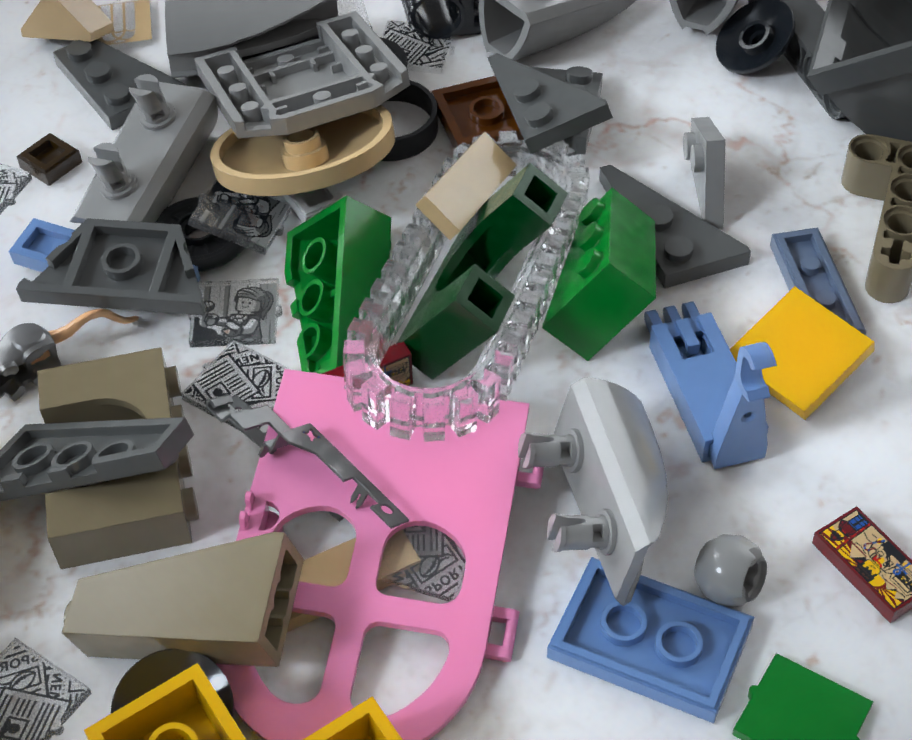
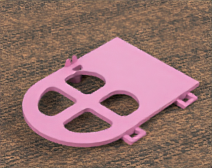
[216,369,544,740]

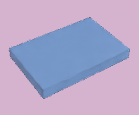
[547,557,754,723]

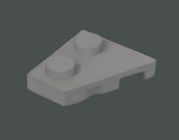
[683,117,725,228]

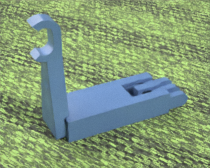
[644,301,777,469]

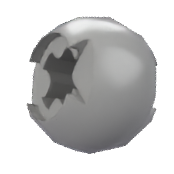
[694,534,767,607]

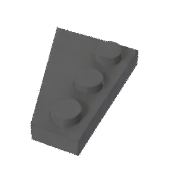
[53,39,186,130]

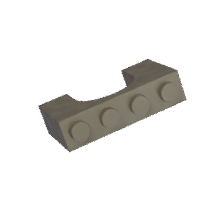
[37,347,199,569]

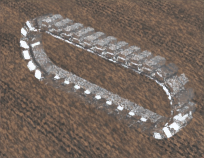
[343,130,590,442]

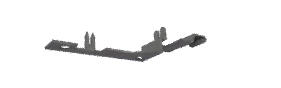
[206,394,409,529]

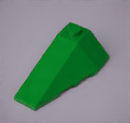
[284,195,391,374]

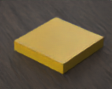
[730,286,875,420]

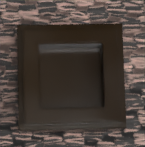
[16,133,82,186]

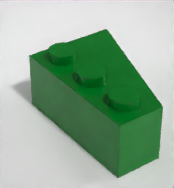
[542,188,656,361]

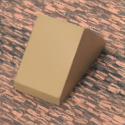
[21,0,114,42]

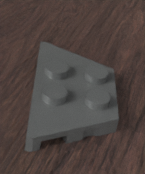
[16,218,206,316]

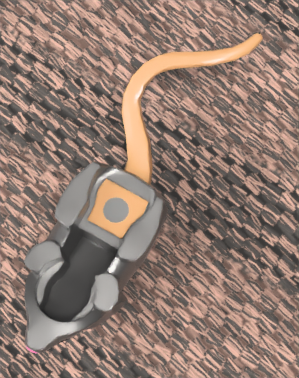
[0,309,139,401]

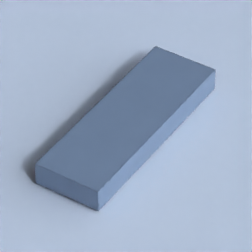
[770,227,866,335]

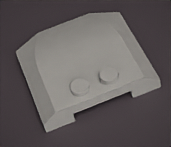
[194,11,410,138]

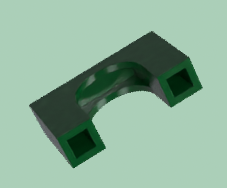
[397,162,568,380]

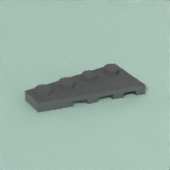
[0,417,194,501]

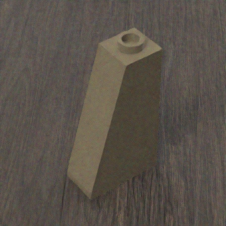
[61,532,304,667]

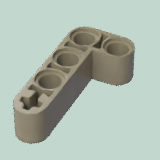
[841,134,912,303]

